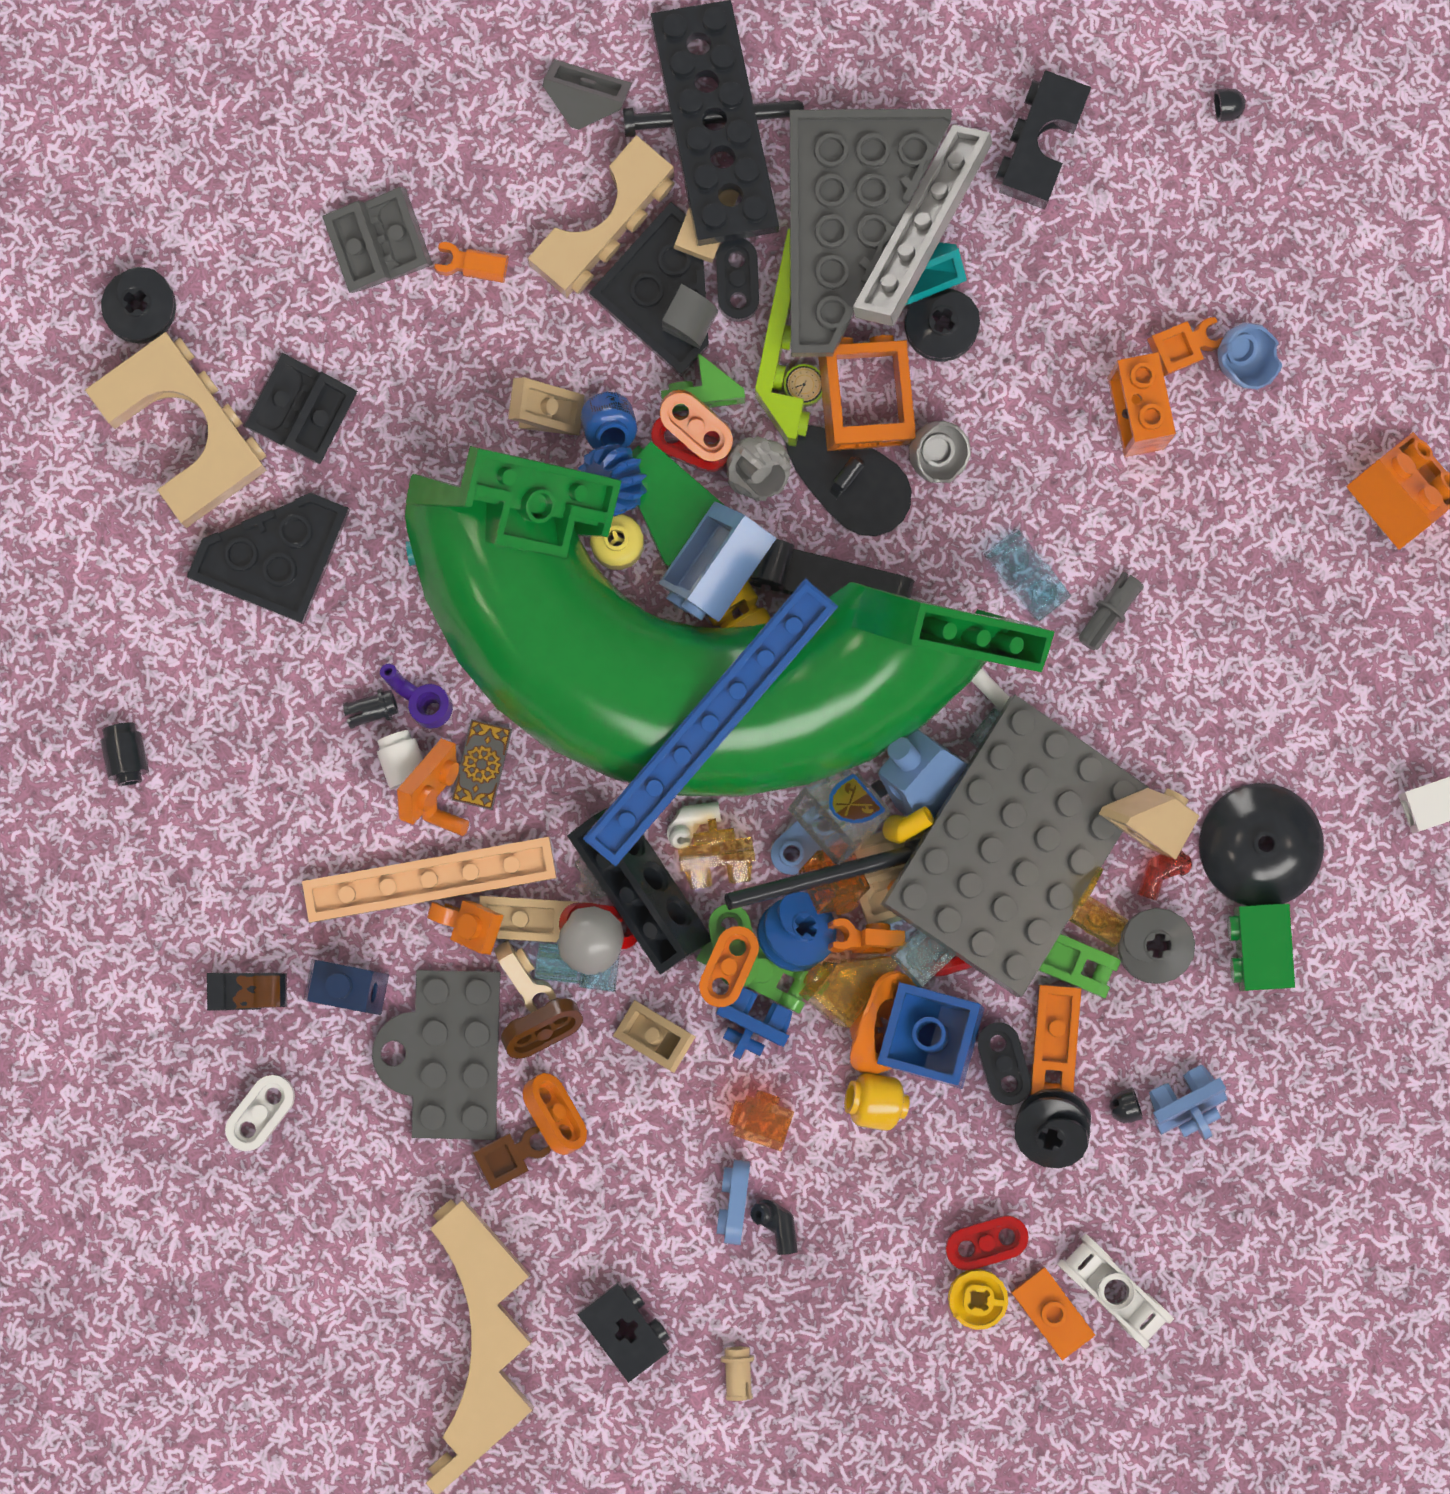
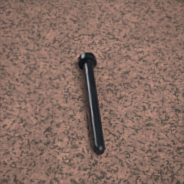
[623,100,804,138]

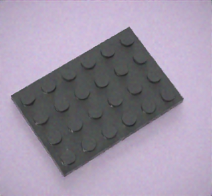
[881,694,1149,997]

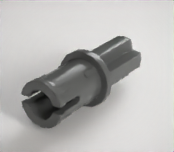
[1079,572,1144,651]

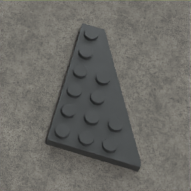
[789,109,952,357]

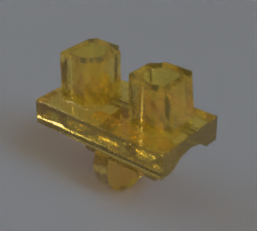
[678,818,756,889]

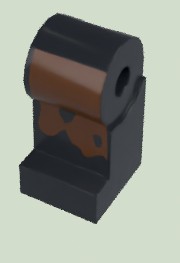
[207,973,287,1011]

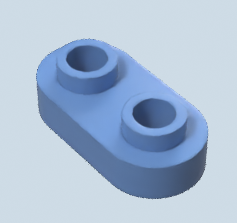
[771,805,843,875]
[716,1159,750,1245]

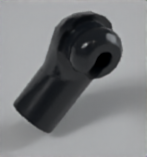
[750,1199,798,1255]

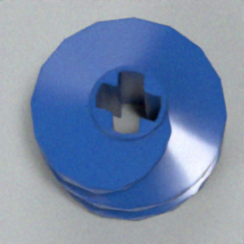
[757,892,837,972]

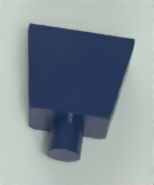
[303,959,389,1015]

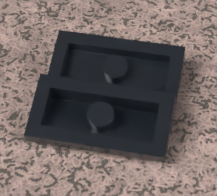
[243,353,358,464]

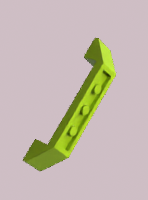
[755,228,810,447]

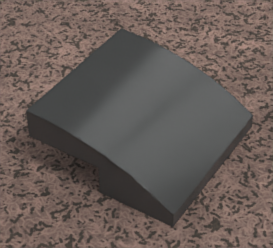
[322,187,433,293]

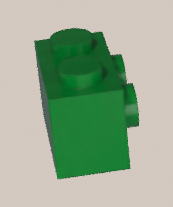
[1227,904,1295,991]

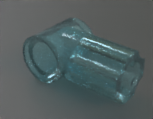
[535,943,621,992]

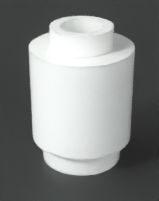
[377,730,423,790]

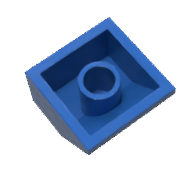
[877,982,985,1089]

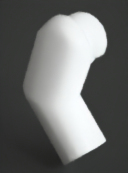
[667,801,721,849]

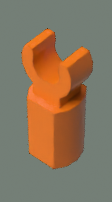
[434,242,509,283]

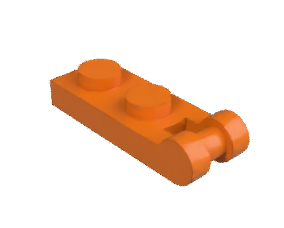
[1029,985,1082,1096]

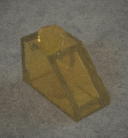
[799,955,900,1028]

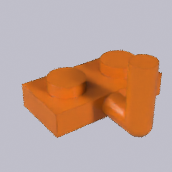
[397,738,469,836]

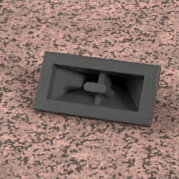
[542,59,632,130]

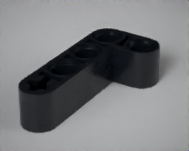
[748,539,915,598]

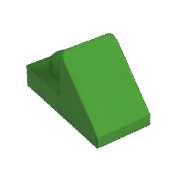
[661,354,745,412]

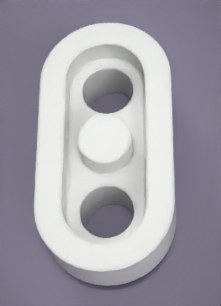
[225,1075,295,1151]

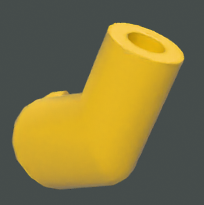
[883,806,934,844]

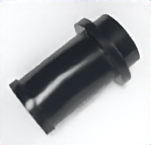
[343,688,399,729]

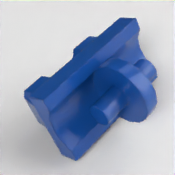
[716,987,793,1060]

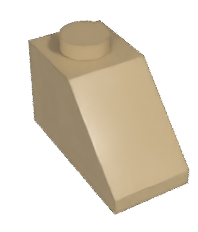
[1099,788,1200,859]

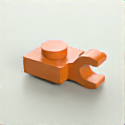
[427,900,504,955]
[828,918,905,955]

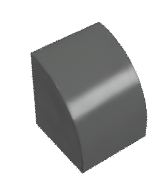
[662,284,718,348]

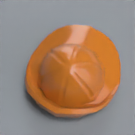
[849,970,919,1074]

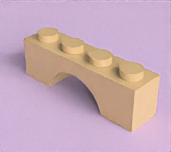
[528,135,675,298]

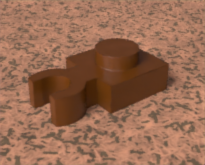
[471,1126,551,1191]

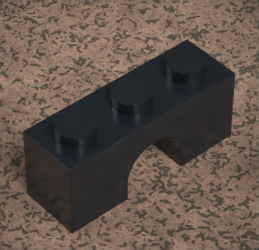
[995,70,1091,210]

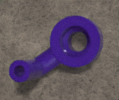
[380,664,453,729]

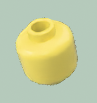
[590,514,644,570]

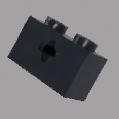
[577,1281,671,1383]

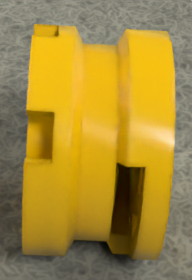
[948,1269,1008,1330]

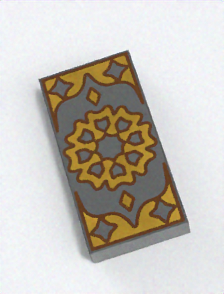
[452,719,512,810]

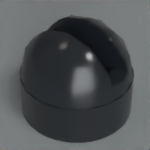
[1214,88,1246,122]
[1109,1087,1143,1124]

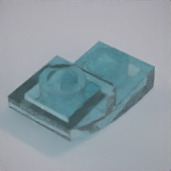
[983,529,1071,621]

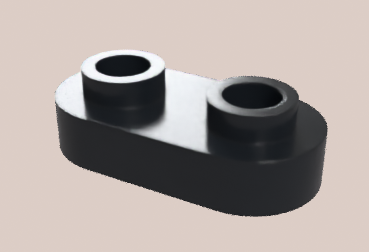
[716,238,759,322]
[977,1022,1031,1105]

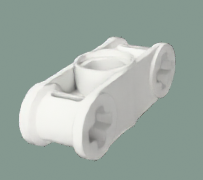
[1057,1233,1174,1350]

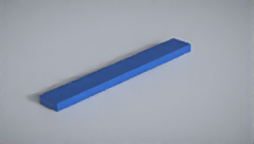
[583,578,838,866]

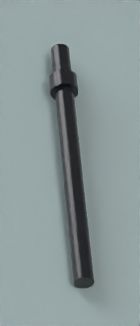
[724,838,921,910]

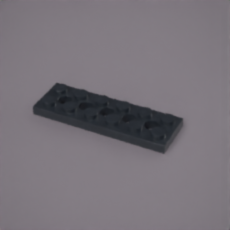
[650,0,779,246]

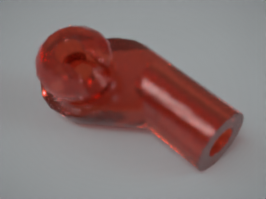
[1137,850,1192,901]

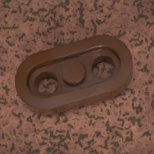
[501,998,583,1059]

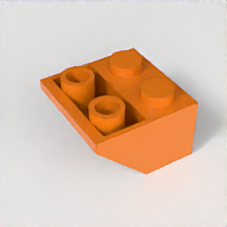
[1346,432,1450,550]

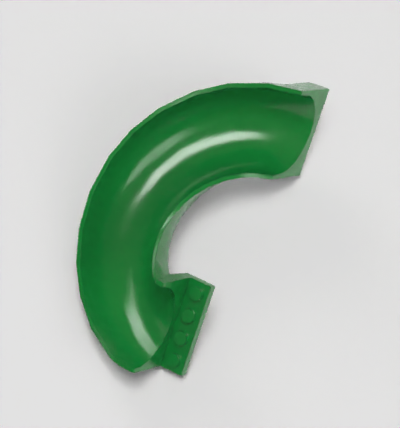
[405,446,1055,797]

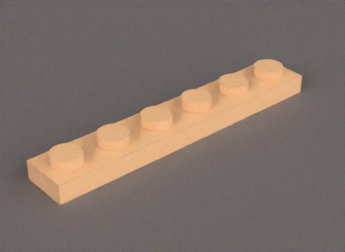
[302,837,557,923]

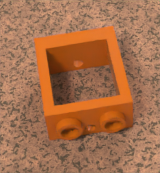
[818,335,916,451]
[1107,352,1176,458]

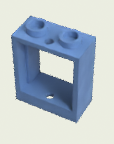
[658,501,776,622]

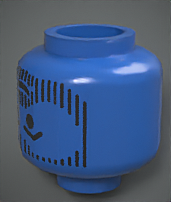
[580,391,638,449]

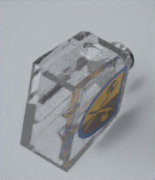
[787,769,891,865]

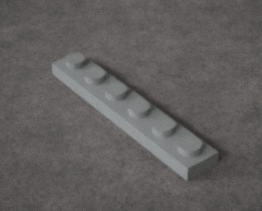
[853,125,992,327]

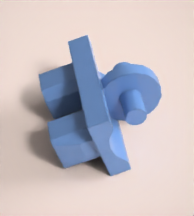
[1149,1065,1228,1140]

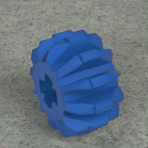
[578,444,647,516]

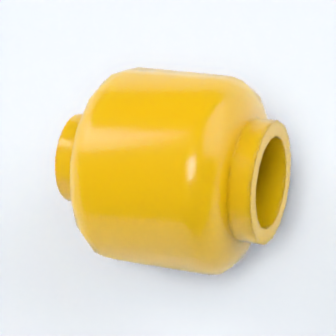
[844,1073,910,1131]

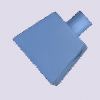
[878,730,968,817]

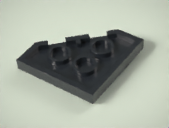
[589,202,709,377]
[187,493,350,625]

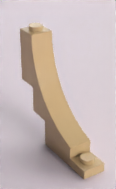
[425,1199,534,1494]

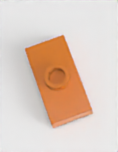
[1011,1267,1096,1361]

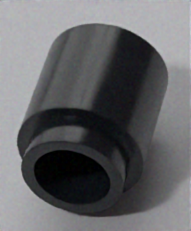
[100,722,149,786]

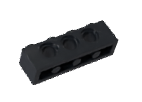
[567,807,711,975]

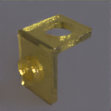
[1069,866,1128,947]

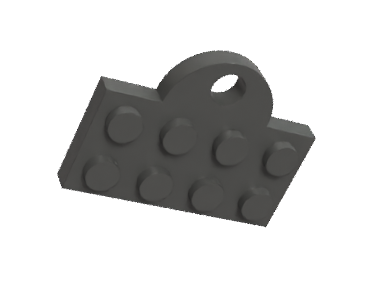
[372,970,501,1140]

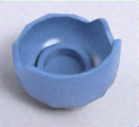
[1217,322,1282,390]

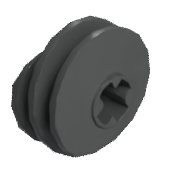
[1118,908,1195,984]

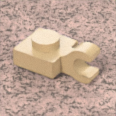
[494,940,556,1013]

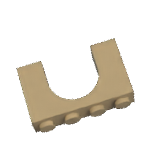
[85,332,267,528]

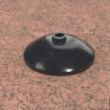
[1199,783,1324,906]

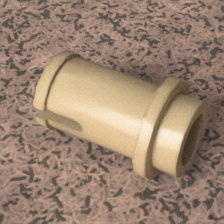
[721,1346,754,1401]

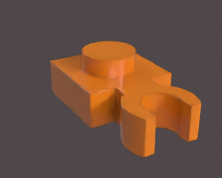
[1147,317,1223,376]

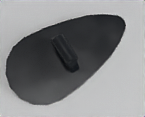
[785,425,912,537]

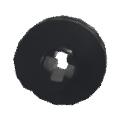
[101,267,177,344]
[904,288,980,362]
[1015,1088,1091,1169]

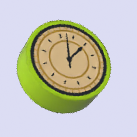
[783,364,822,407]

